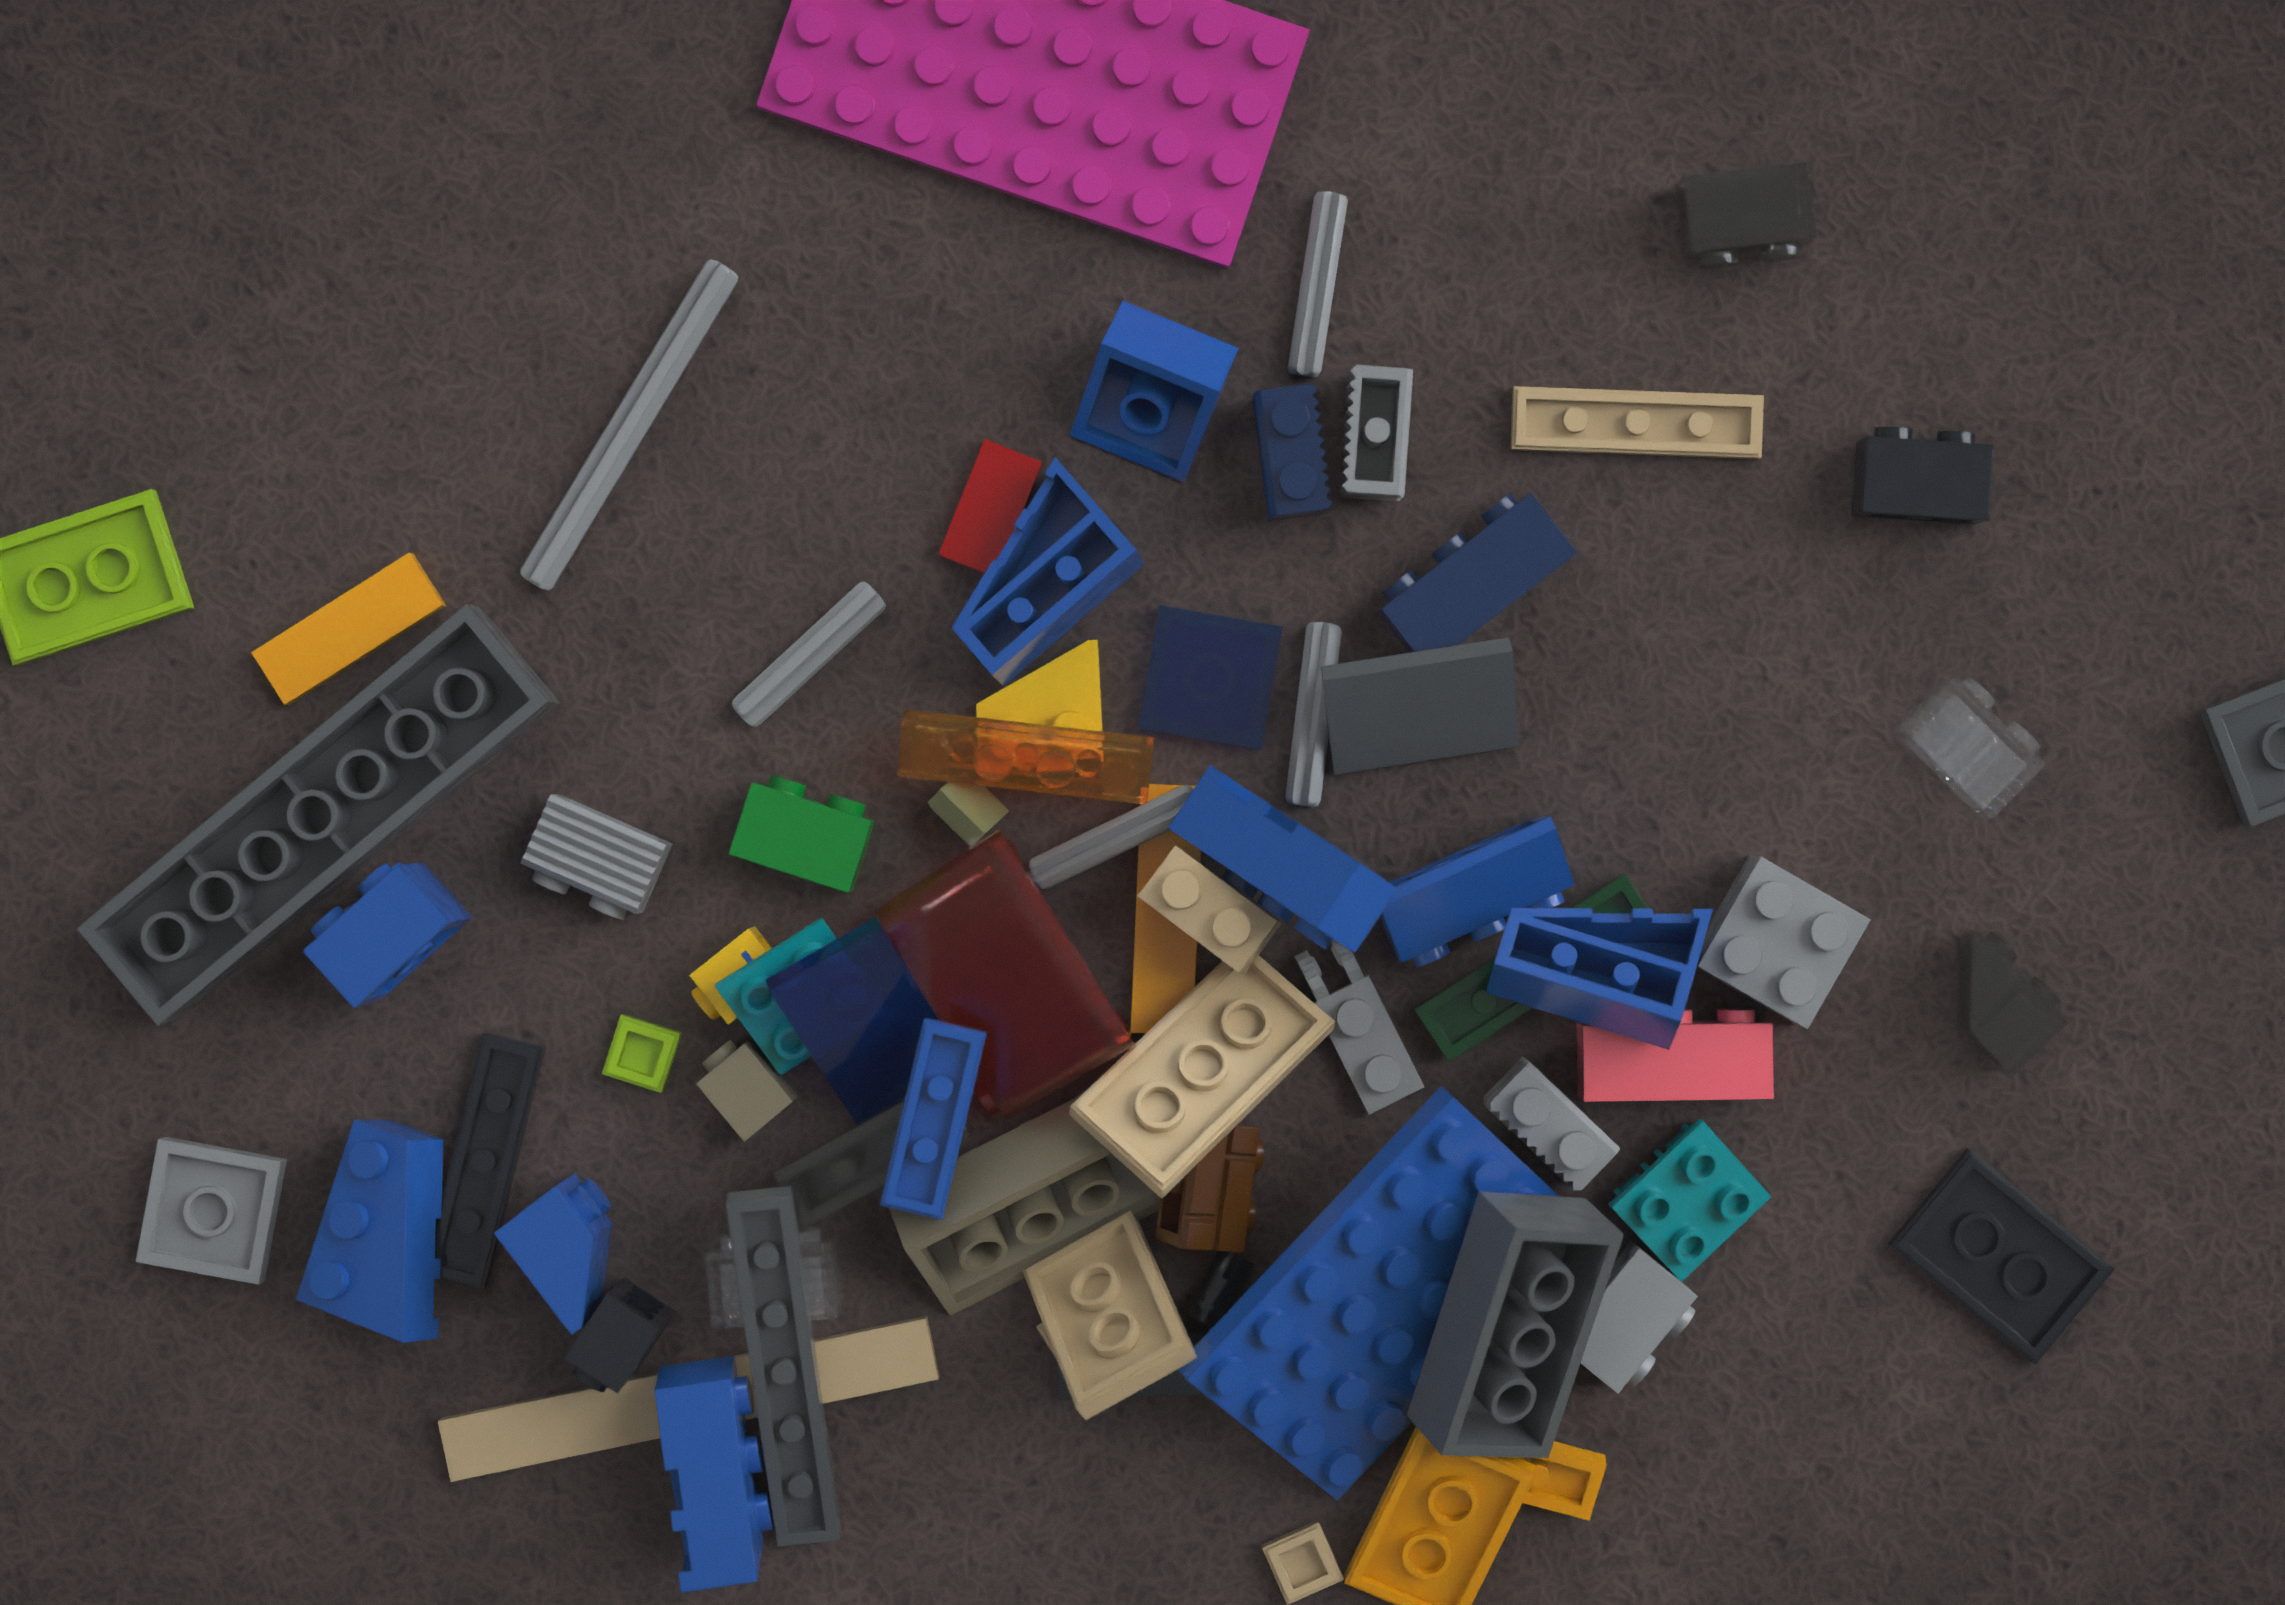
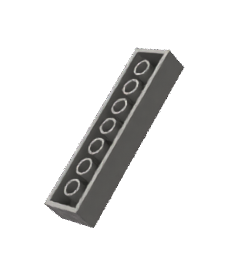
[77,604,560,1026]

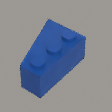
[296,1119,443,1343]

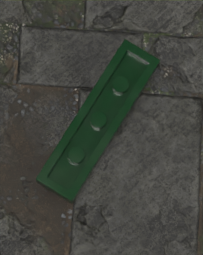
[1413,873,1648,1062]

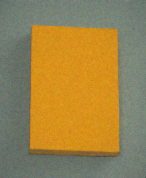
[1344,1427,1537,1605]

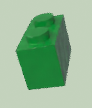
[729,774,876,893]

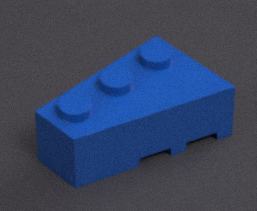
[952,457,1145,686]
[1168,765,1398,953]
[1486,908,1713,1050]
[654,1355,774,1593]

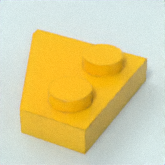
[976,640,1104,766]

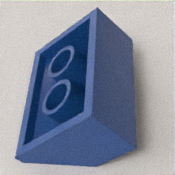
[1379,816,1575,968]

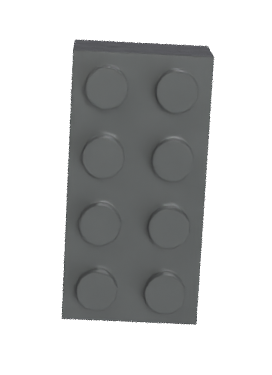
[1407,1191,1624,1458]

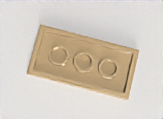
[1069,955,1335,1198]

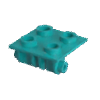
[714,917,886,1075]
[1608,1119,1771,1282]

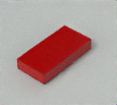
[938,439,1043,574]

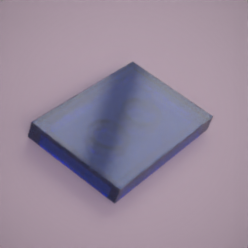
[765,917,941,1124]

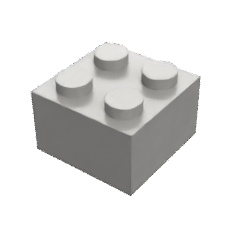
[1696,855,1871,1029]

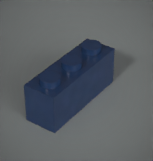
[1378,493,1578,653]

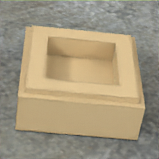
[1262,1520,1344,1605]

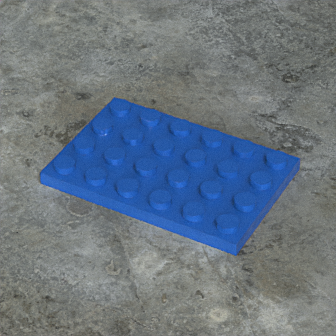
[1178,1086,1559,1501]

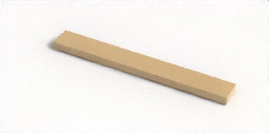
[438,1316,940,1482]

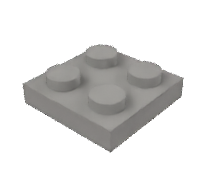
[136,1137,287,1285]

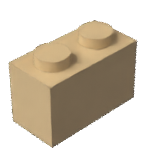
[1138,845,1281,974]

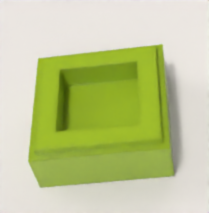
[602,1014,682,1093]

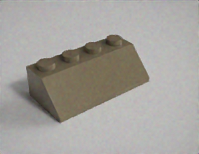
[889,1092,1160,1316]

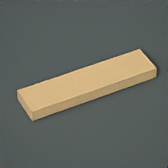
[1510,386,1764,459]

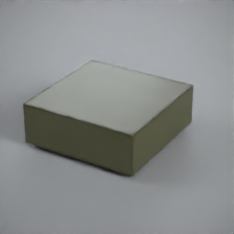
[928,767,1009,847]

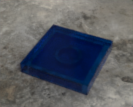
[1138,605,1283,750]

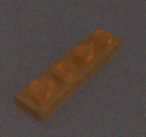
[897,709,1155,804]

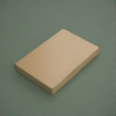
[1022,1210,1197,1420]

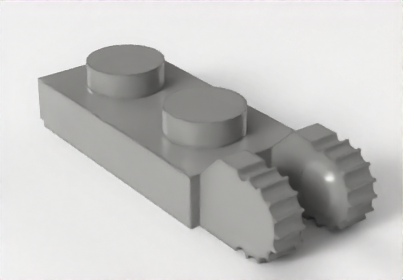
[1294,939,1424,1115]

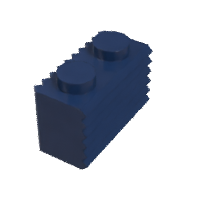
[1252,383,1333,522]

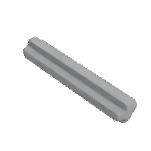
[1288,191,1348,377]
[732,582,886,727]
[1285,622,1342,807]
[1029,785,1193,889]

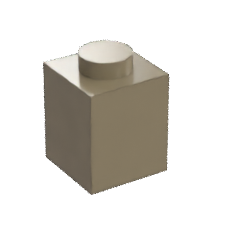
[696,1040,798,1142]

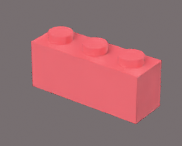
[1576,1008,1774,1102]

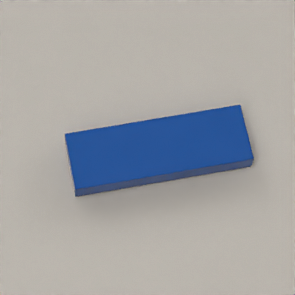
[880,1017,987,1220]

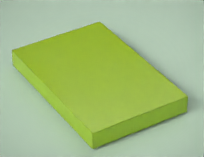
[0,489,194,666]

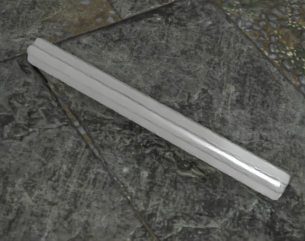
[520,259,738,591]

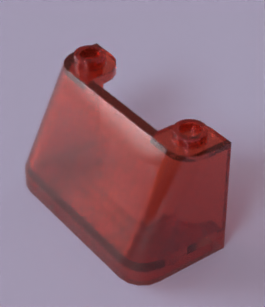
[872,828,1136,1120]

